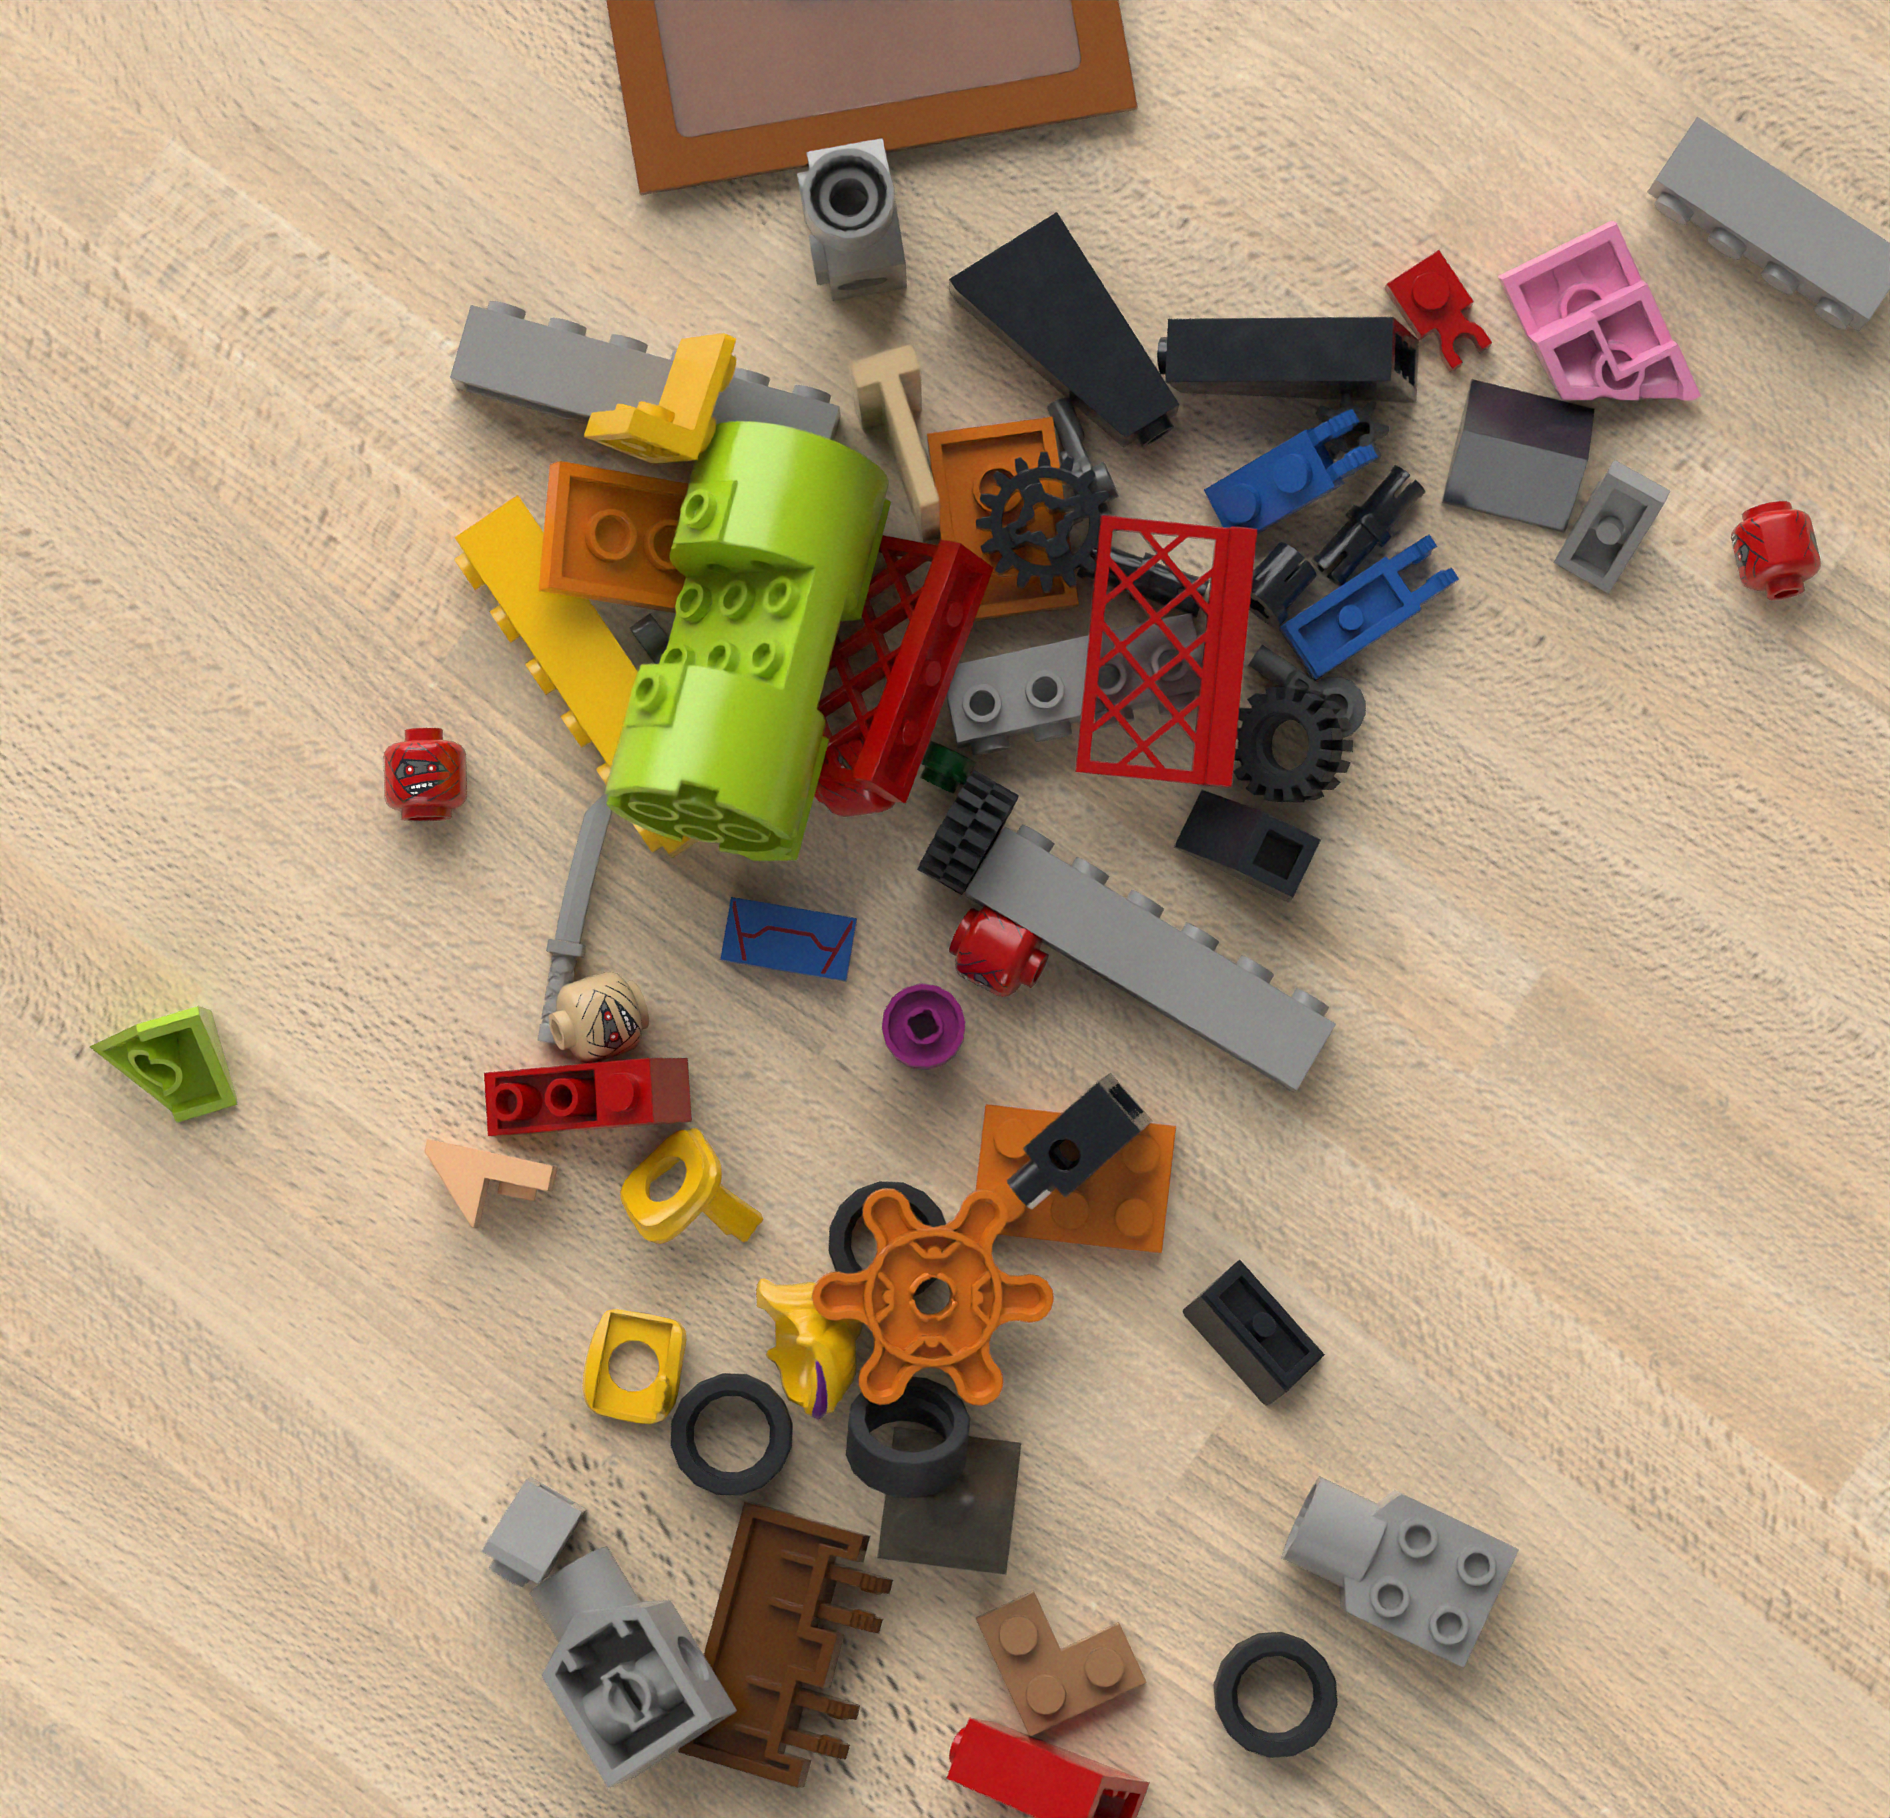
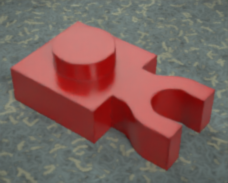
[1384,250,1492,373]

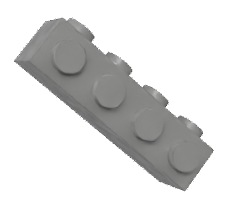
[1647,117,1890,331]
[946,613,1202,756]

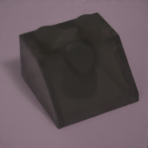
[877,1426,1021,1575]

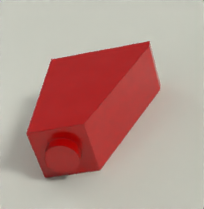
[946,1717,1150,1818]

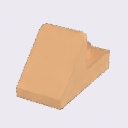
[424,1139,558,1228]

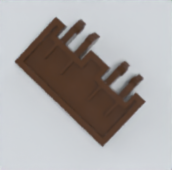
[678,1502,893,1788]

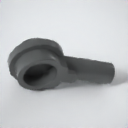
[1047,398,1119,515]
[1248,644,1366,738]

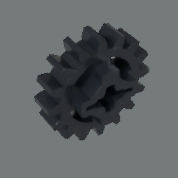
[976,452,1111,593]

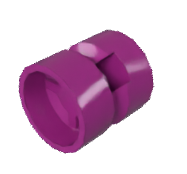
[882,983,965,1070]

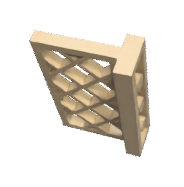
[849,343,940,542]

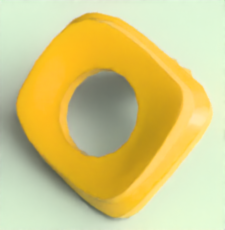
[620,1128,763,1244]
[582,1309,687,1424]

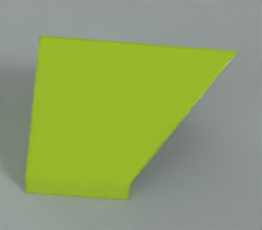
[90,1006,238,1123]

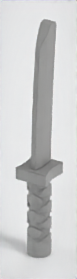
[537,794,612,1044]

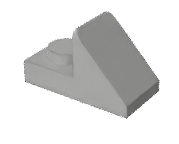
[1554,460,1670,593]

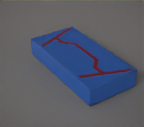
[720,897,857,982]

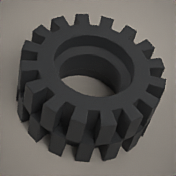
[1233,687,1353,803]
[917,770,1019,895]

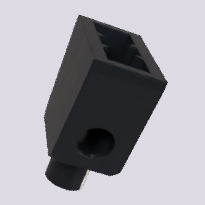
[1007,1073,1153,1209]

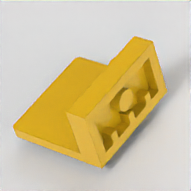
[583,333,736,463]

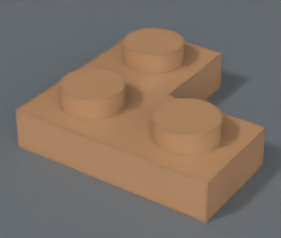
[976,1590,1147,1737]

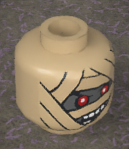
[549,972,649,1063]

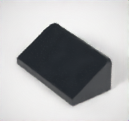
[1183,1259,1325,1405]

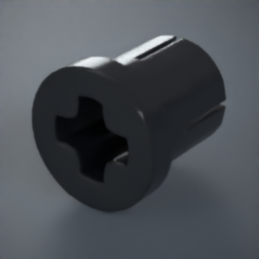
[1249,542,1317,628]

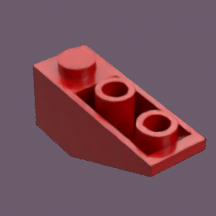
[484,1058,692,1136]

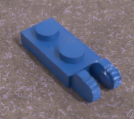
[1204,409,1378,535]
[1279,535,1459,680]

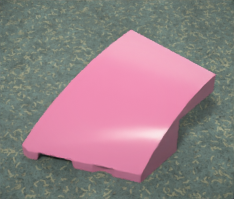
[1498,221,1701,400]

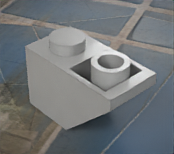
[481,1477,586,1587]

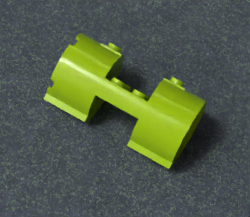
[605,421,891,861]

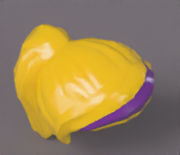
[756,1278,864,1420]

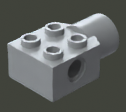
[797,138,907,301]
[1281,1476,1519,1668]
[530,1546,737,1788]

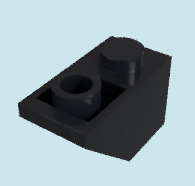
[1174,790,1321,903]

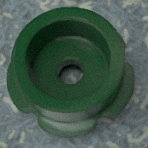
[920,740,976,794]

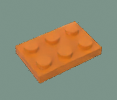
[927,416,1079,622]
[539,461,688,613]
[976,1104,1176,1253]

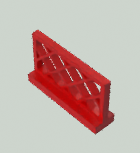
[1075,515,1257,788]
[817,535,994,804]

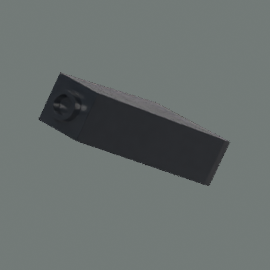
[949,212,1180,448]
[1157,317,1419,402]

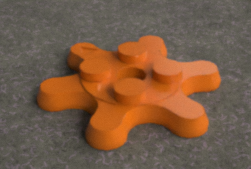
[812,1188,1054,1406]

